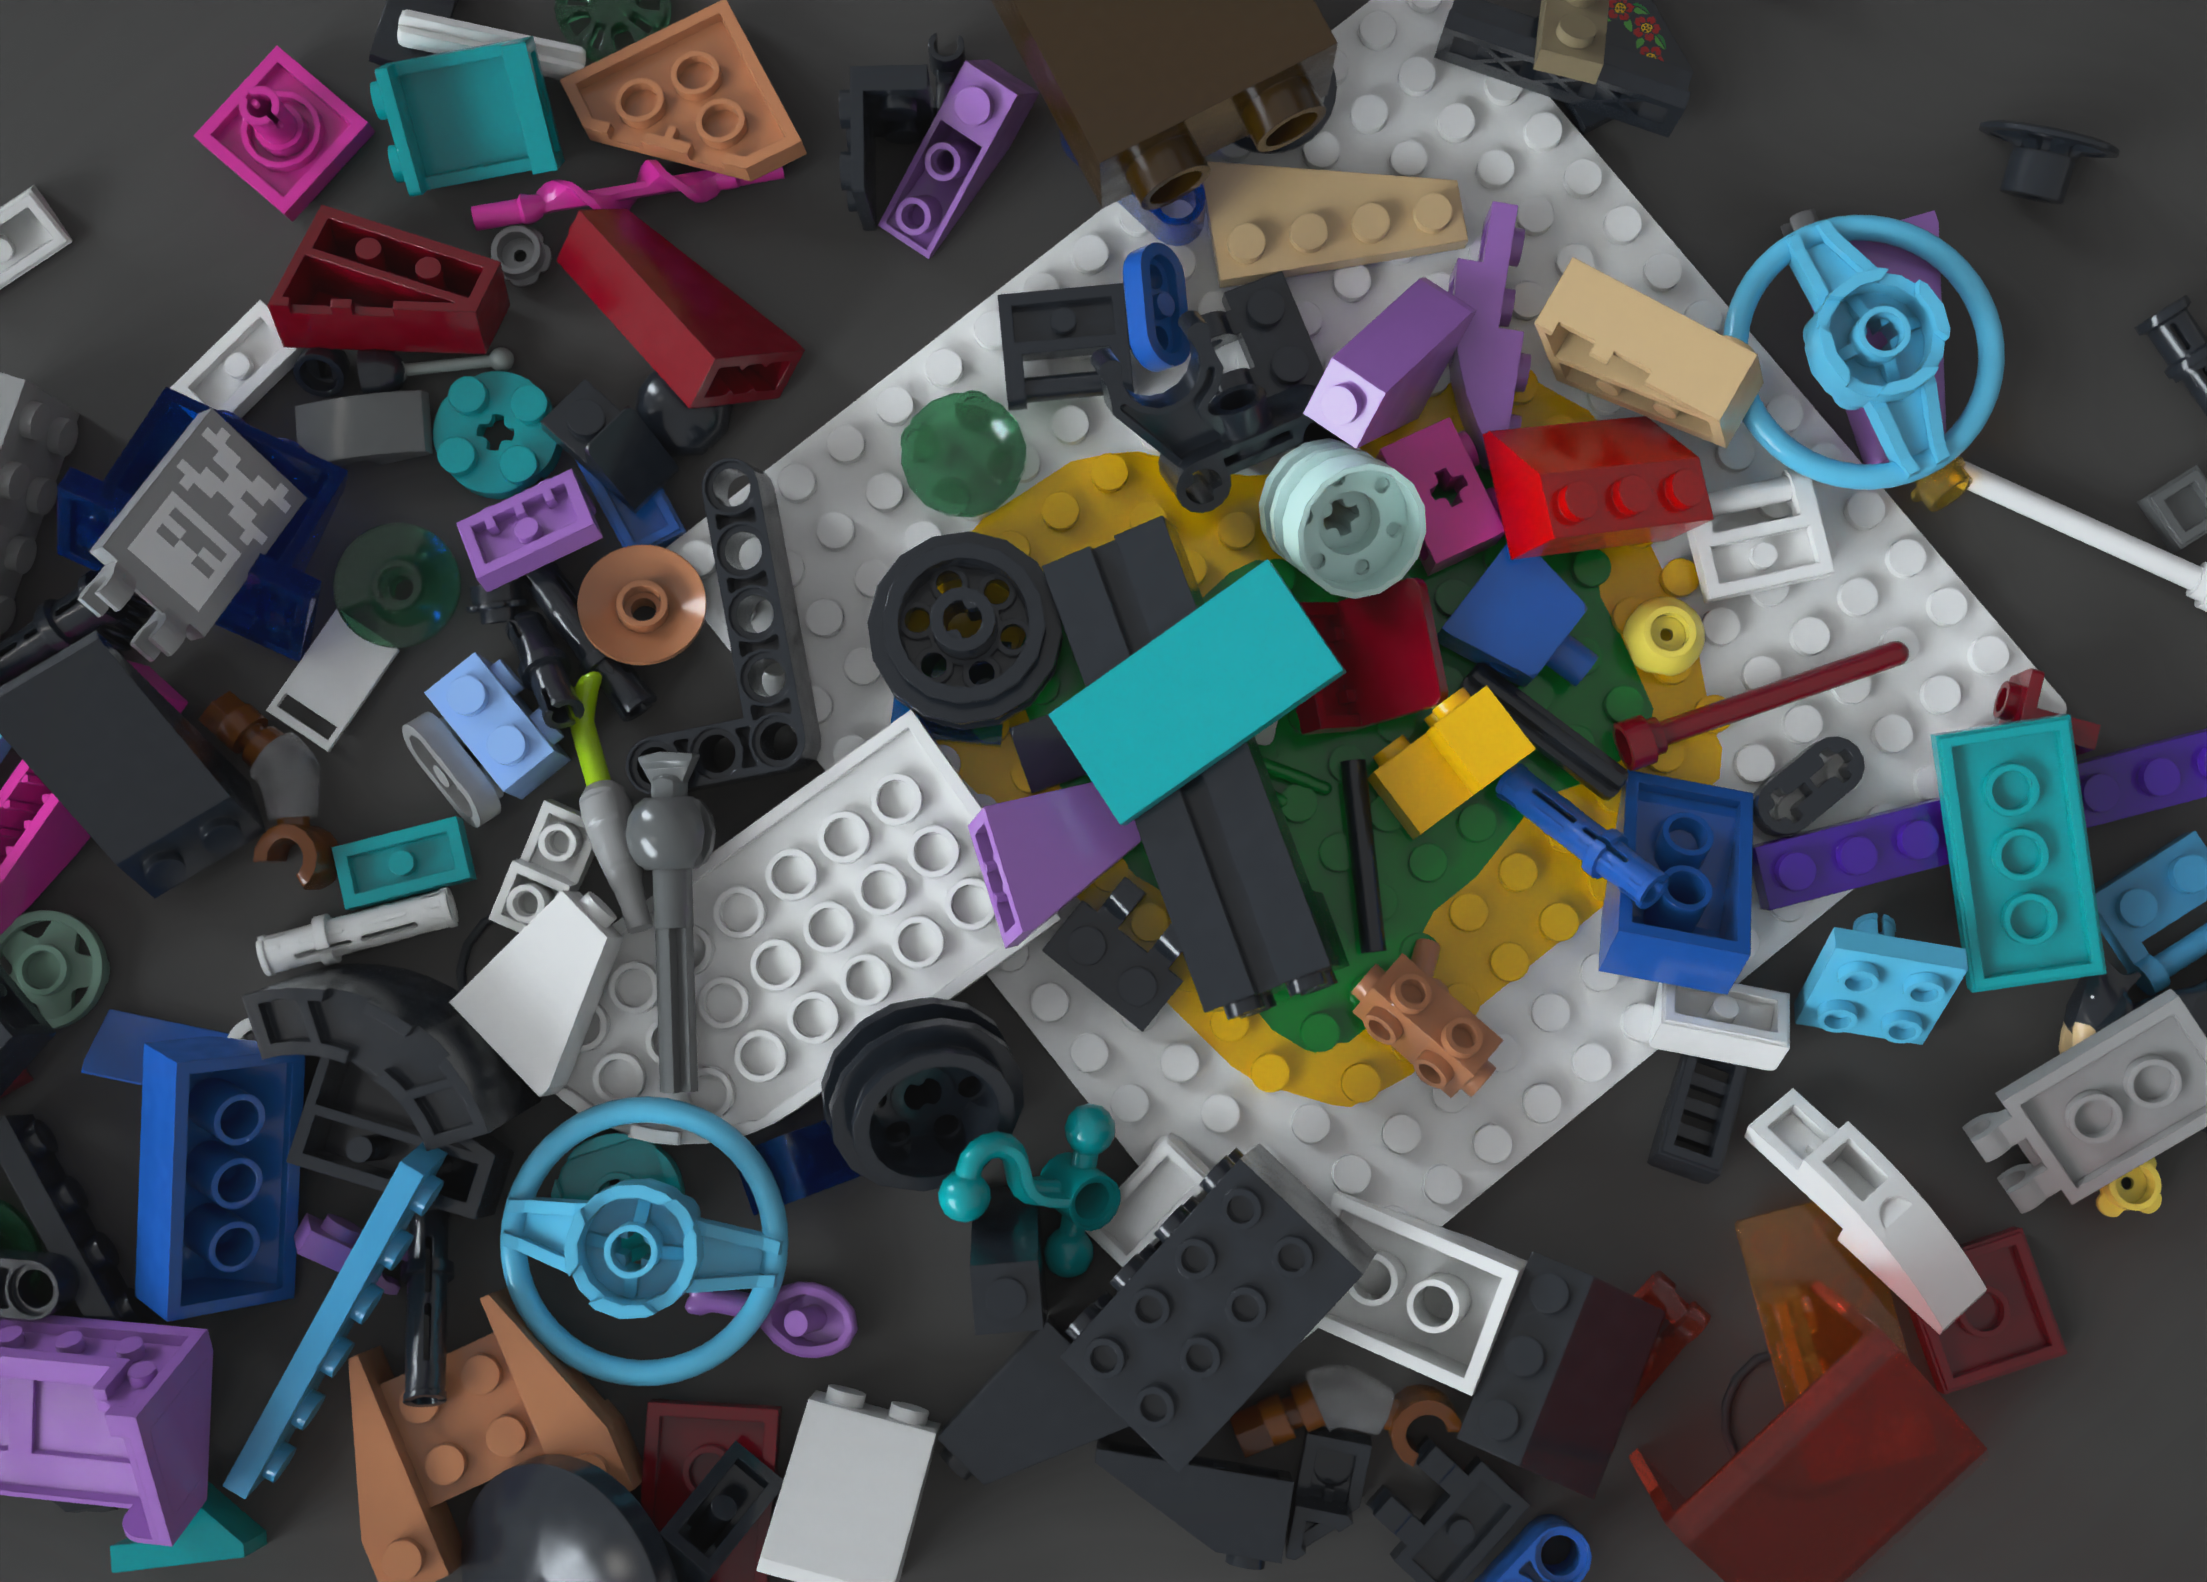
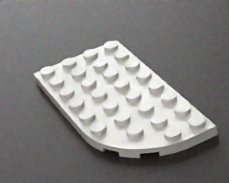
[556,710,1063,1145]

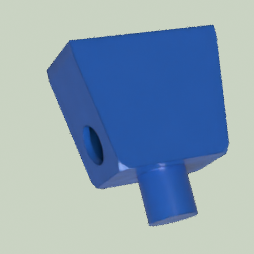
[1437,544,1599,687]

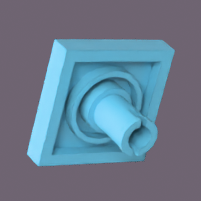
[1794,913,1968,1045]

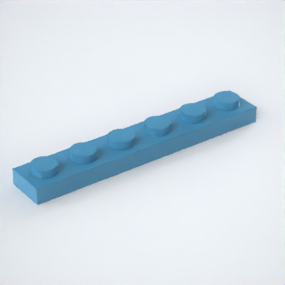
[223,1142,448,1499]

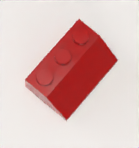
[1482,416,1714,560]

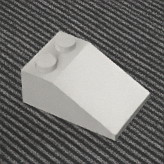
[1315,1191,1528,1396]

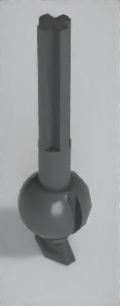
[625,752,716,1093]

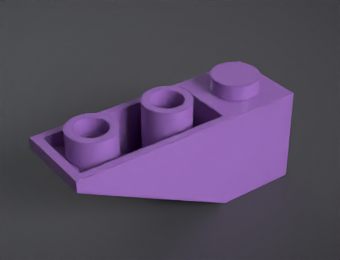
[878,59,1039,259]

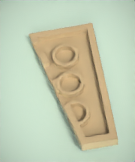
[1201,161,1468,288]

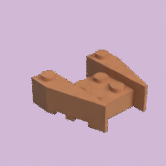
[348,1287,643,1582]

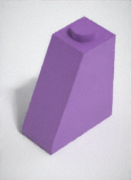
[1303,277,1477,449]
[968,782,1142,949]

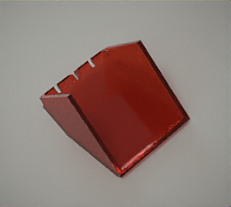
[1628,1280,1990,1582]

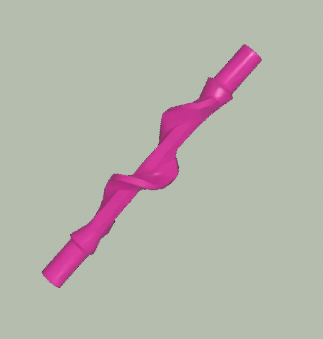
[471,159,785,231]

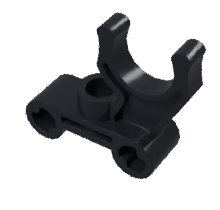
[1090,310,1345,513]

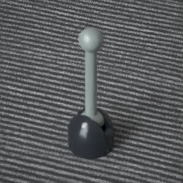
[357,347,514,394]

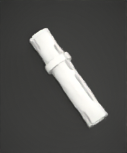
[256,887,459,976]

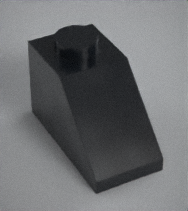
[659,1440,783,1582]

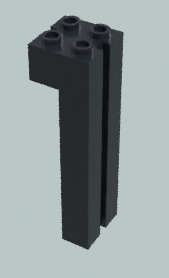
[1042,516,1350,1020]

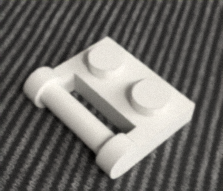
[1687,469,1835,604]

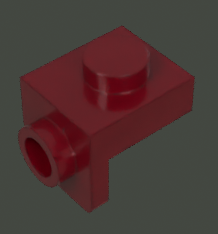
[1993,668,2101,756]

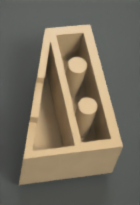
[1535,257,1764,448]

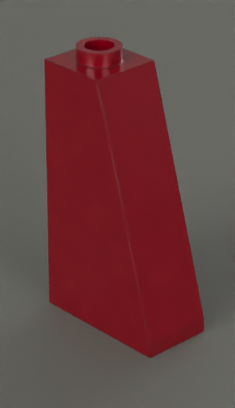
[556,208,805,409]

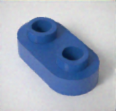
[1123,242,1190,372]

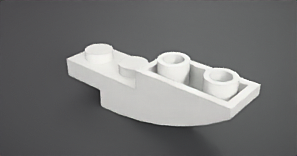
[1744,1088,1987,1335]

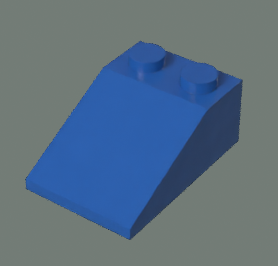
[1598,770,1754,995]

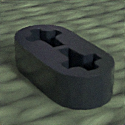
[1753,736,1865,837]

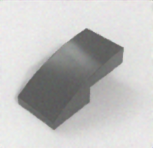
[295,390,433,471]

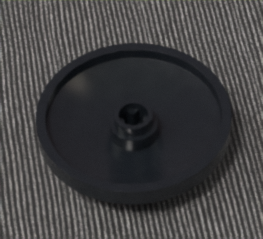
[461,1455,678,1582]

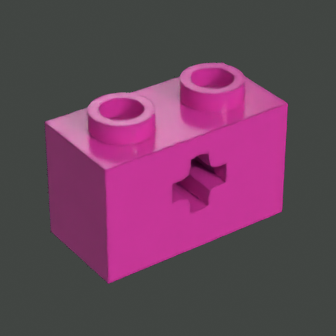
[1376,417,1505,576]

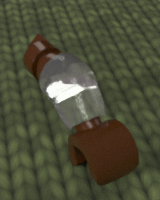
[198,691,339,890]
[1230,1364,1462,1467]

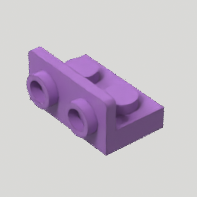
[456,468,603,592]

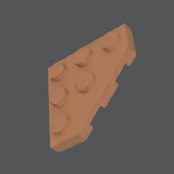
[560,0,807,182]

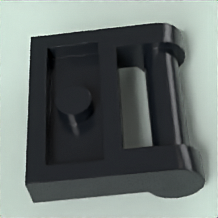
[998,283,1134,411]

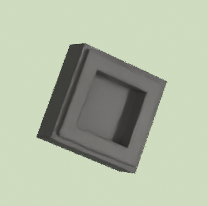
[2136,465,2207,554]

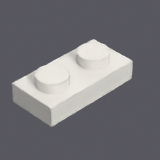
[170,300,305,427]

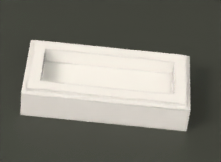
[1085,1132,1211,1267]

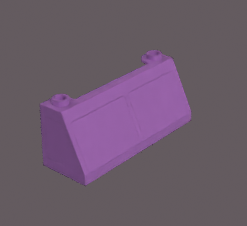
[0,1315,213,1547]

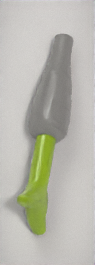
[567,671,653,934]

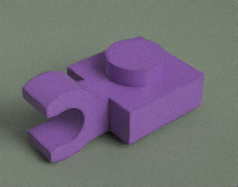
[294,1213,408,1295]

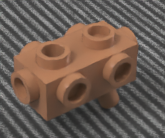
[1351,938,1503,1098]

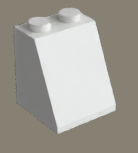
[756,1384,941,1582]

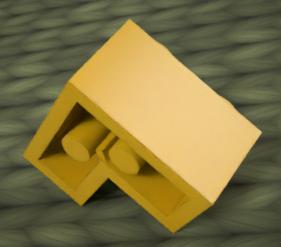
[1368,685,1536,840]

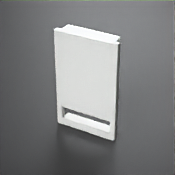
[266,609,400,752]

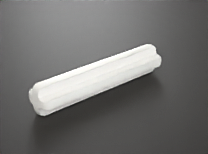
[397,9,586,79]

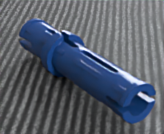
[1496,763,1669,909]

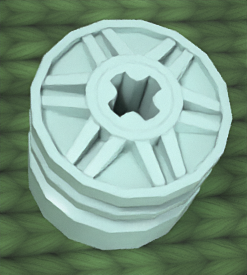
[1259,438,1426,599]

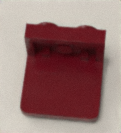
[1295,578,1448,735]

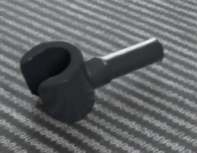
[928,33,966,117]

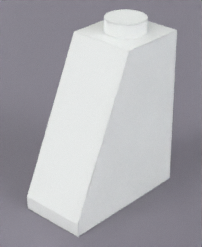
[449,891,624,1097]

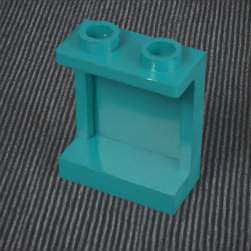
[370,36,565,197]

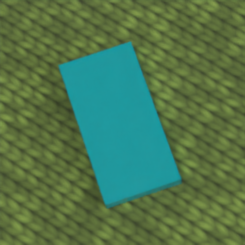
[1048,559,1346,826]
[1930,714,2107,993]

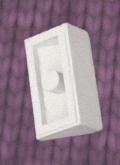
[0,185,73,290]
[1649,982,1790,1071]

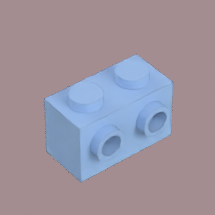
[424,652,571,799]

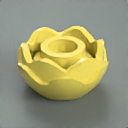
[1623,597,1705,676]

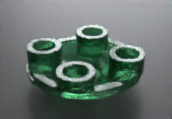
[900,390,1026,518]

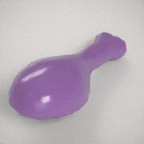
[684,1281,858,1358]

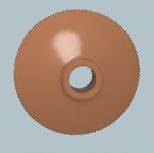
[577,545,707,665]

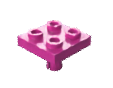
[193,45,375,222]

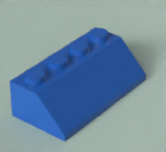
[135,1036,305,1322]

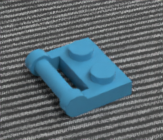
[2095,831,2207,996]

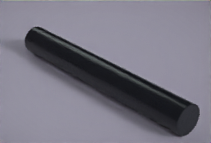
[1340,759,1387,953]

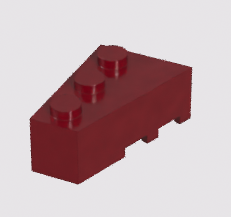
[267,204,510,354]

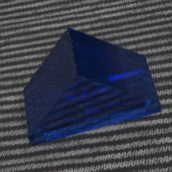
[737,1120,862,1216]

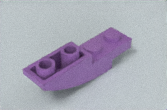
[1448,201,1531,470]

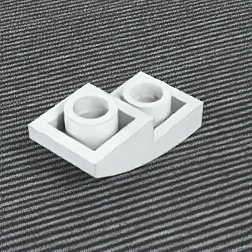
[489,799,595,933]

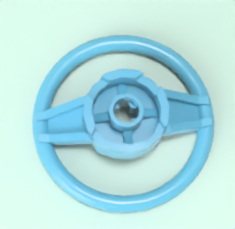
[1723,215,2005,490]
[500,1096,789,1386]

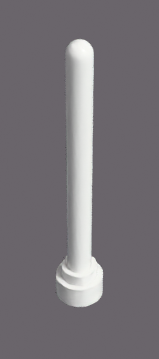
[1948,461,2207,612]

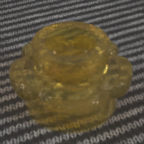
[1910,456,1973,512]

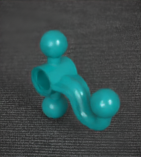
[938,1103,1121,1279]

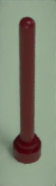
[1613,641,1909,771]

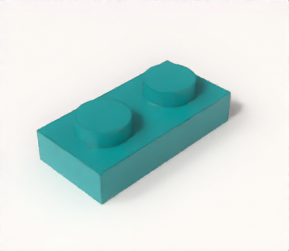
[331,816,477,911]

